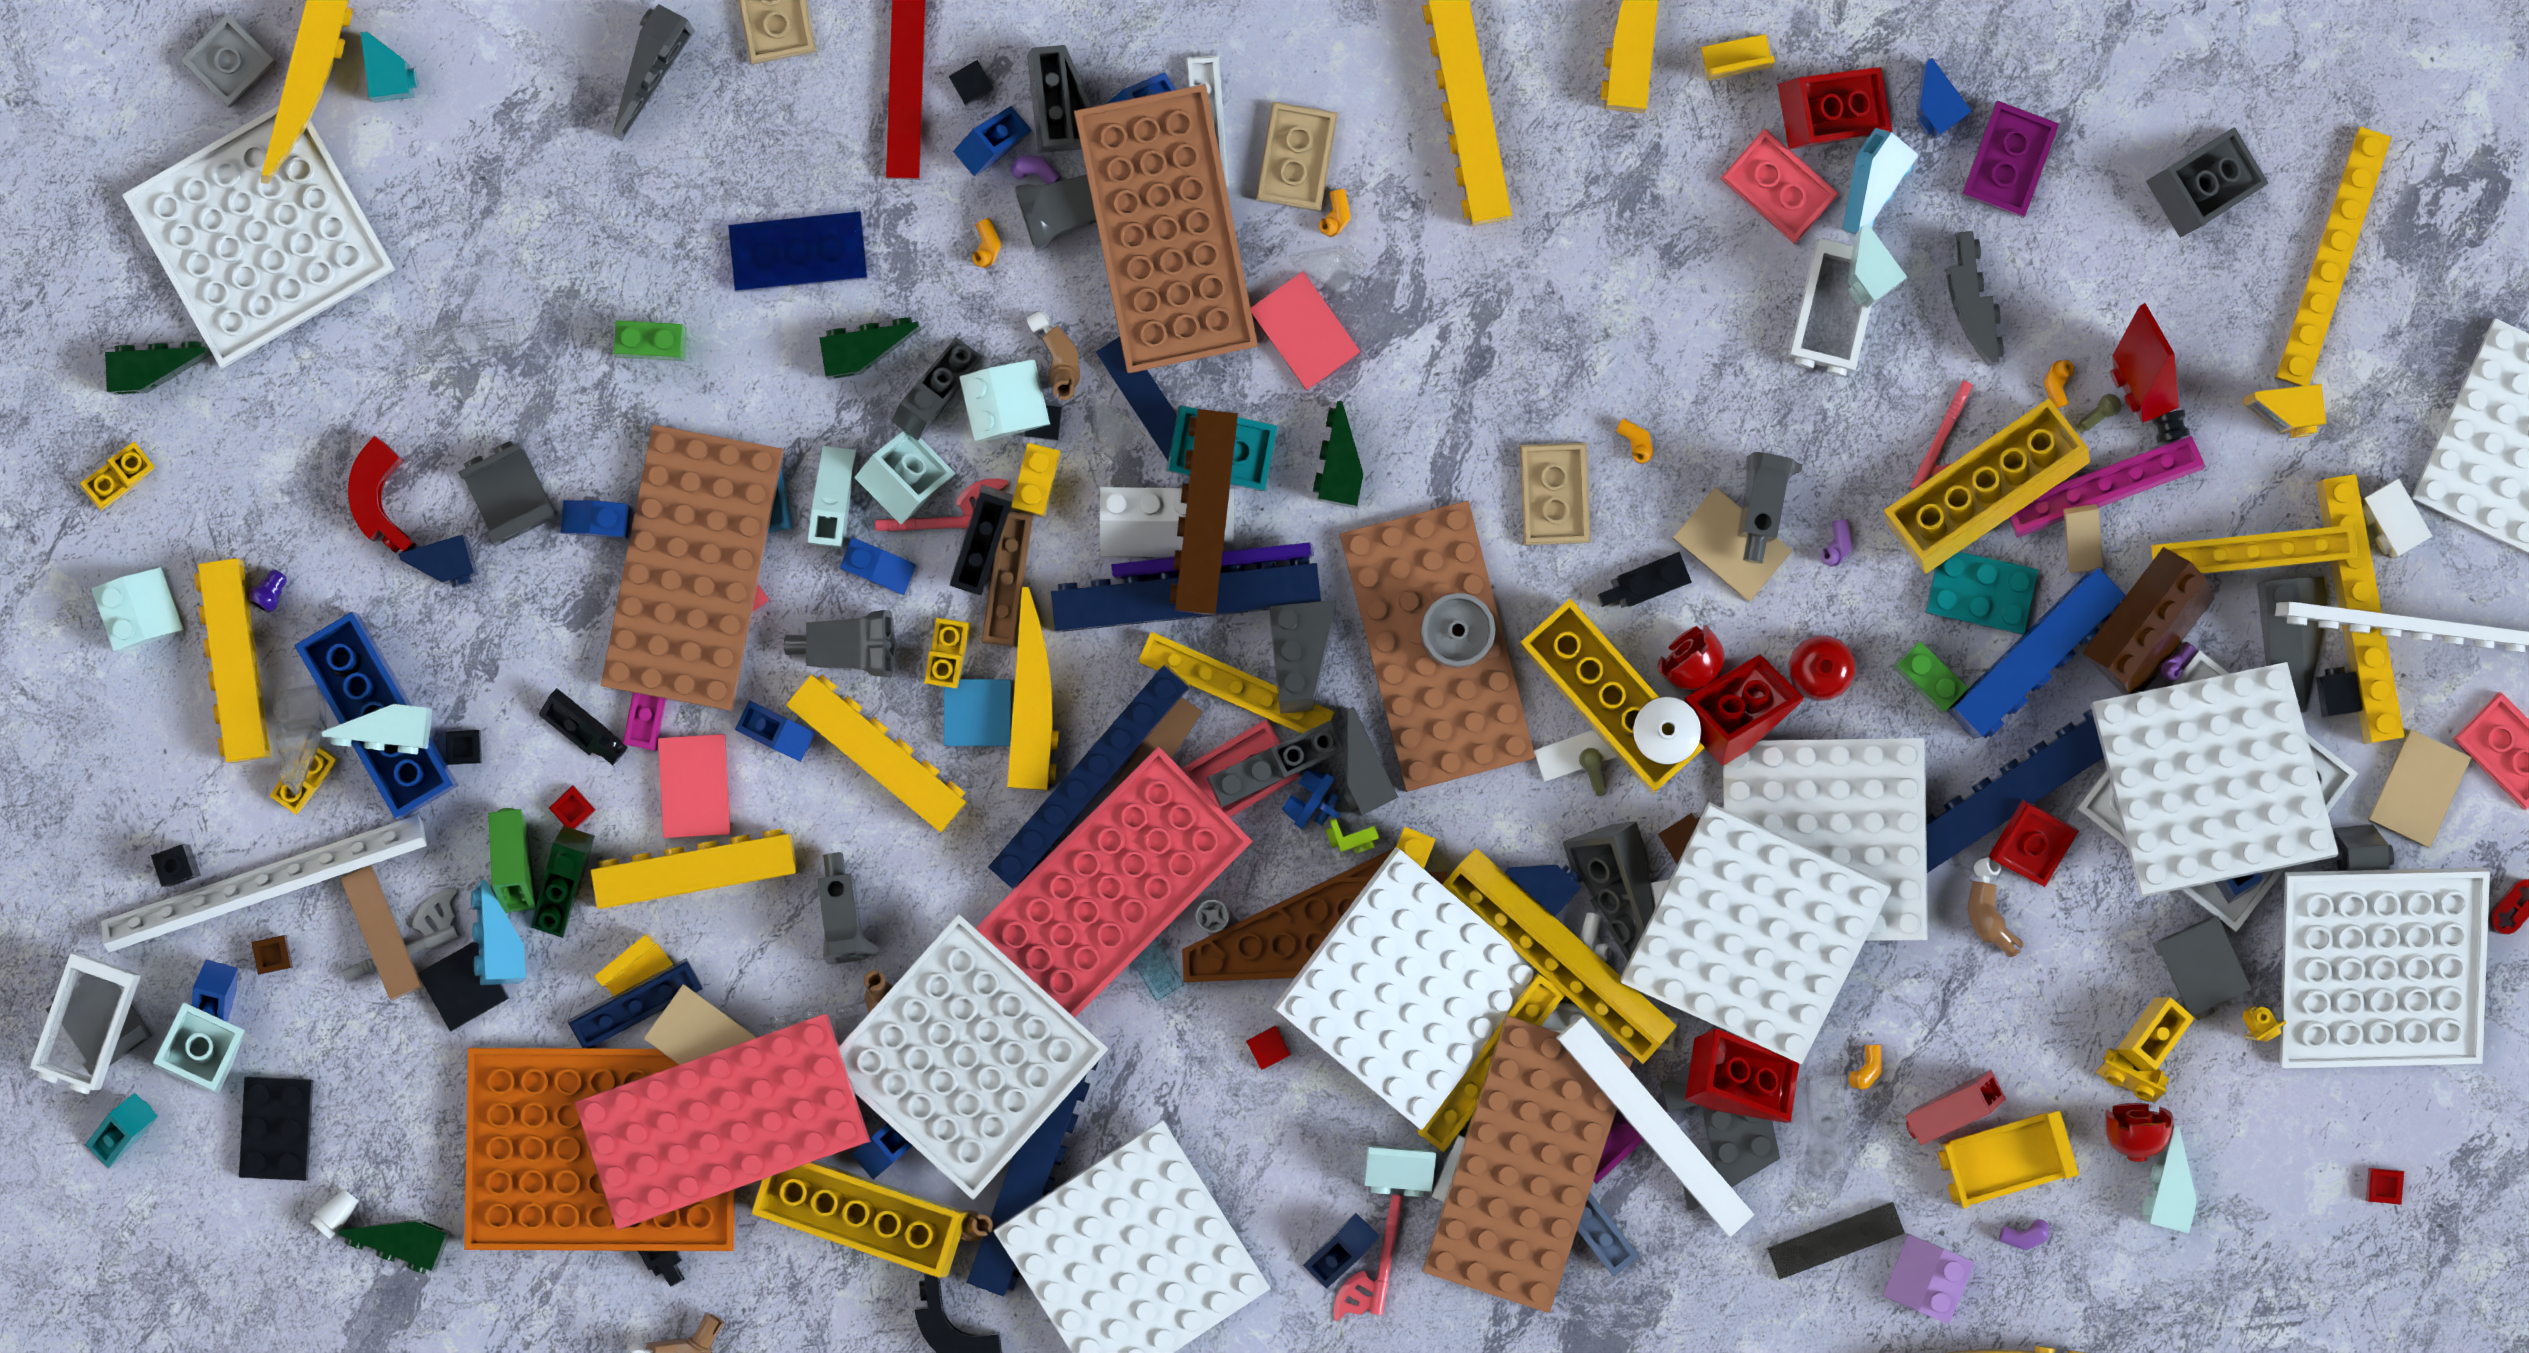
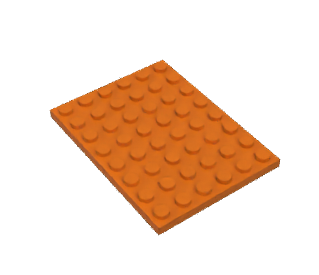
[464,1048,735,1251]

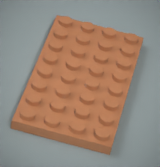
[1074,84,1258,373]
[601,424,784,711]
[1339,500,1536,792]
[1422,1015,1634,1313]

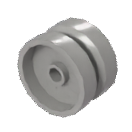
[1420,593,1496,669]

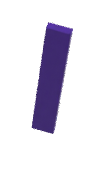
[1111,542,1314,579]

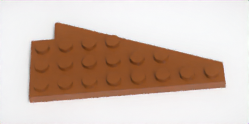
[1182,848,1447,983]

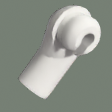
[1580,913,1612,962]

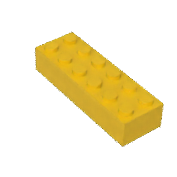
[1883,398,2090,574]
[1519,598,1705,795]
[751,1161,968,1278]

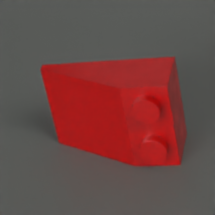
[1777,67,1893,149]
[2110,303,2179,423]
[1684,654,1804,766]
[1685,1028,1800,1123]

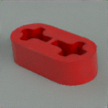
[2488,879,2529,935]

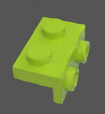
[1325,818,1379,854]

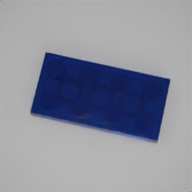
[728,211,868,292]

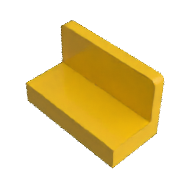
[1700,34,1775,81]
[594,934,673,996]

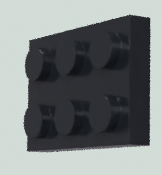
[239,1077,314,1181]

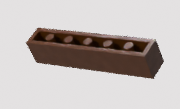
[1169,409,1238,616]

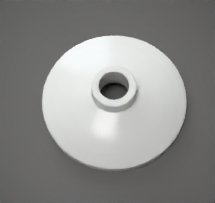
[1633,697,1701,764]

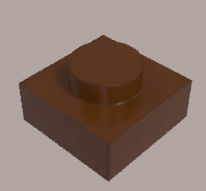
[251,935,293,975]

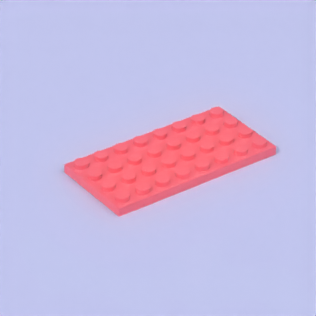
[976,746,1253,1018]
[575,1014,871,1230]

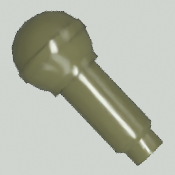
[2075,394,2122,434]
[1579,748,1606,796]

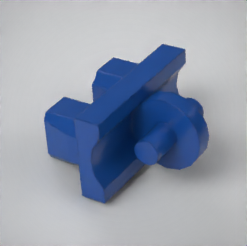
[1282,769,1341,829]

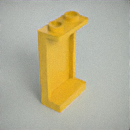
[1937,1109,2079,1209]

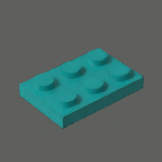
[1166,405,1278,491]
[1925,552,2038,635]

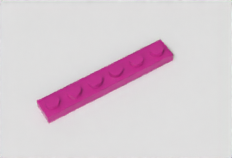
[2008,435,2205,538]

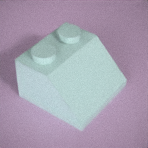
[1847,223,1907,308]
[959,360,1050,441]
[854,431,956,524]
[91,567,185,653]
[153,1002,245,1096]
[1364,1144,1436,1197]

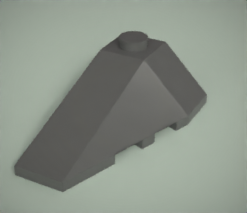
[612,4,695,141]
[2257,576,2328,713]
[1563,822,1653,962]

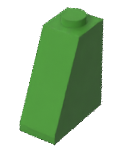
[488,808,537,913]

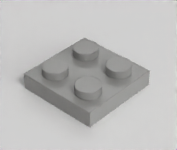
[181,13,276,108]

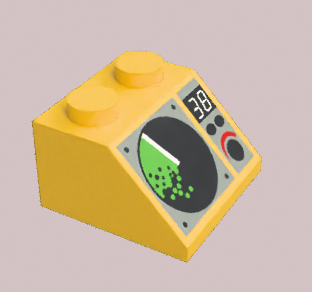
[2243,384,2327,438]

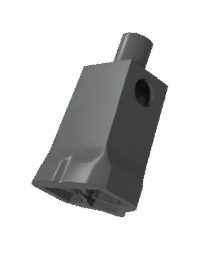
[1015,175,1097,253]
[1737,452,1803,564]
[784,610,897,678]
[817,852,879,964]

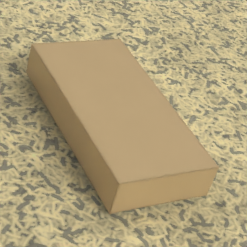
[2063,504,2103,574]

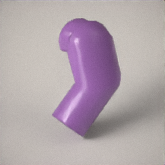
[1010,155,1062,184]
[1820,519,1852,567]
[2160,641,2198,681]
[1999,1219,2049,1250]

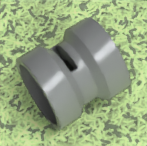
[1196,900,1229,933]

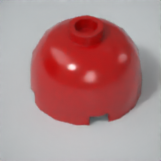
[1657,625,1725,691]
[1788,635,1855,701]
[2105,1103,2173,1162]

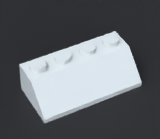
[1100,487,1234,557]

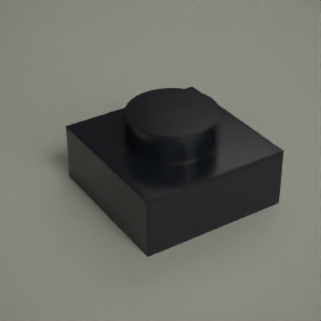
[1025,405,1062,441]

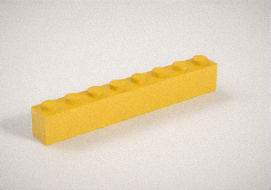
[1422,0,1512,227]
[2315,474,2405,744]
[1442,848,1677,1064]

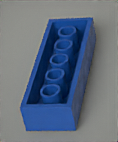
[1947,567,2126,739]
[294,611,459,820]

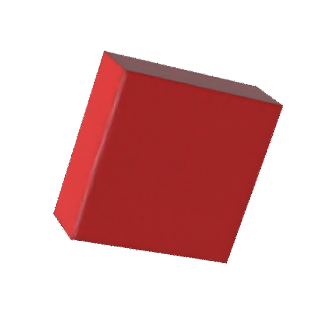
[549,785,596,829]
[1246,1025,1291,1070]
[2366,1168,2404,1205]

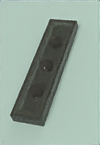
[1767,1201,1905,1280]

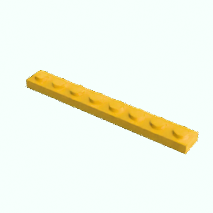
[2274,126,2392,386]

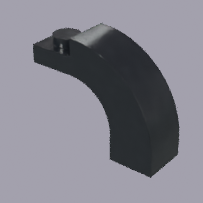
[914,1273,1002,1353]

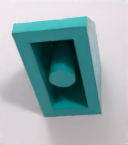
[360,31,418,103]
[85,1093,158,1168]

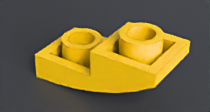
[80,441,155,512]
[924,618,970,689]
[269,739,340,815]

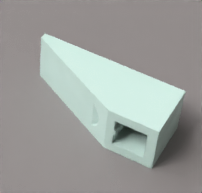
[808,446,856,549]
[322,704,432,754]
[2142,1126,2197,1234]

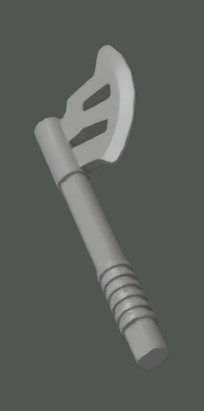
[342,889,459,981]

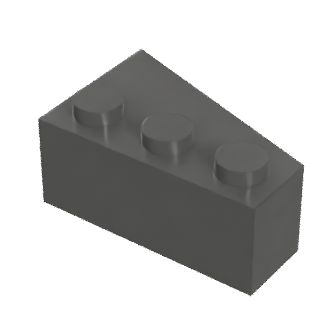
[1027,45,1093,153]
[1270,600,1336,714]
[2333,824,2394,871]

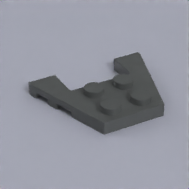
[1661,1081,1780,1211]

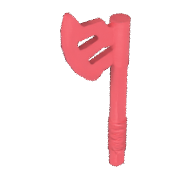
[1910,380,1973,490]
[875,478,1008,532]
[1333,1194,1403,1321]

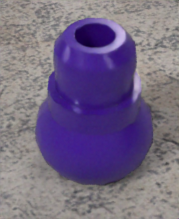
[248,569,287,613]

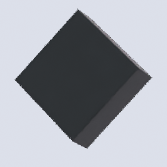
[949,60,994,106]
[446,730,482,765]

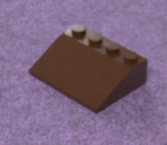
[2082,547,2215,695]

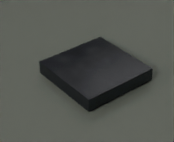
[417,942,510,1032]

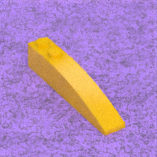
[261,0,354,184]
[1600,0,1658,114]
[1007,587,1059,791]

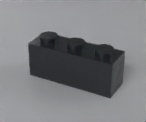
[949,484,1013,596]

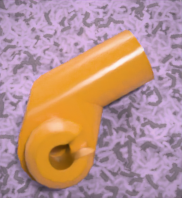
[1848,1044,1882,1090]

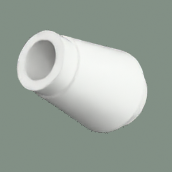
[310,1189,359,1239]

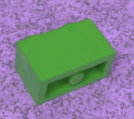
[614,320,687,361]
[1893,641,1968,713]

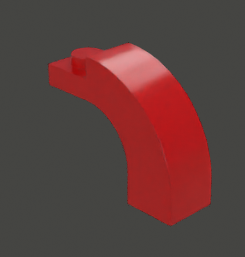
[348,435,417,553]

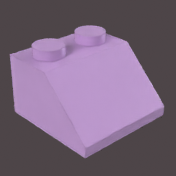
[1882,1234,1975,1324]

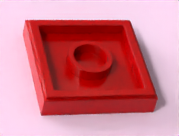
[1988,800,2079,887]

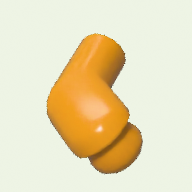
[1319,189,1351,237]
[972,218,1001,268]
[2044,360,2074,409]
[1615,418,1654,464]

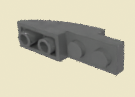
[1946,231,2004,366]
[1207,721,1344,808]

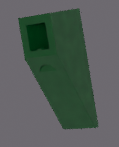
[819,317,921,380]
[105,341,212,395]
[1313,400,1364,509]
[531,825,595,938]
[338,1219,451,1274]

